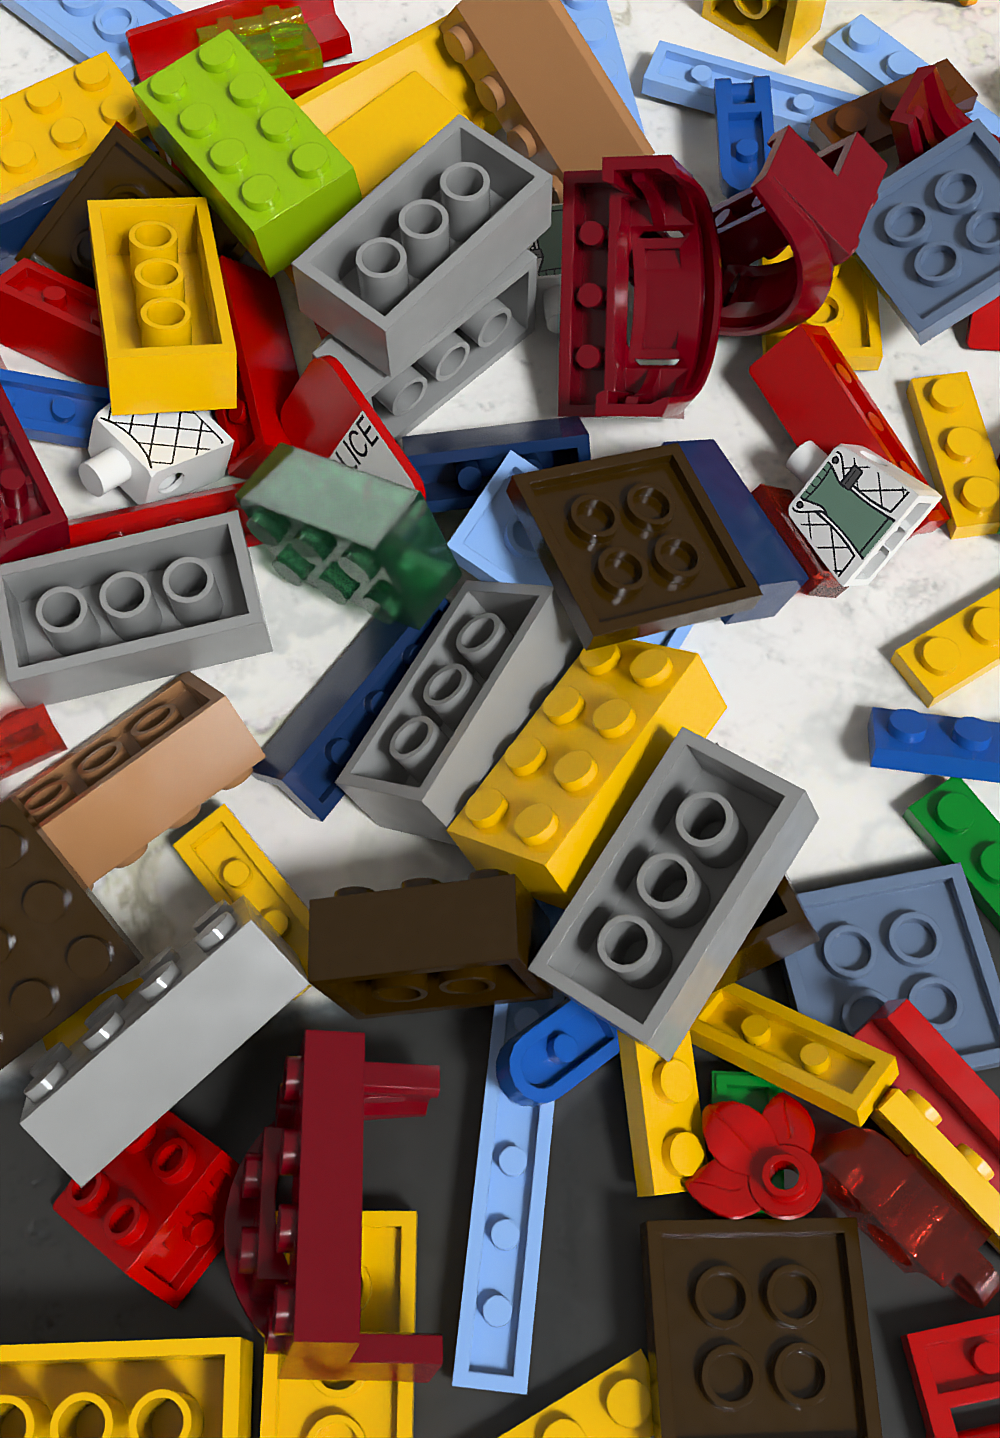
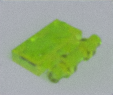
[196,4,324,79]

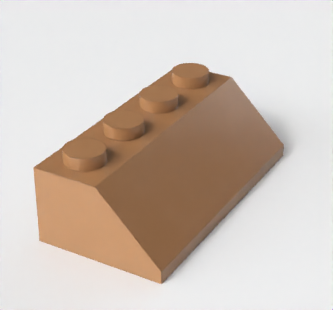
[439,0,655,204]
[0,671,266,891]

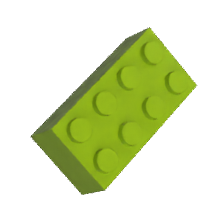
[132,29,363,278]

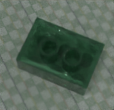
[235,442,463,630]

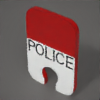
[281,355,426,553]

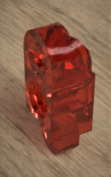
[811,1127,1000,1309]

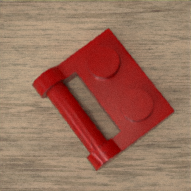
[900,1315,1000,1438]

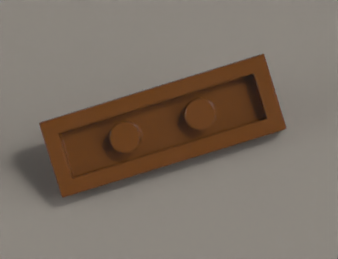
[808,58,978,153]

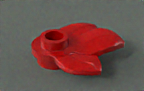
[685,1092,823,1220]

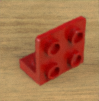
[53,1110,240,1309]

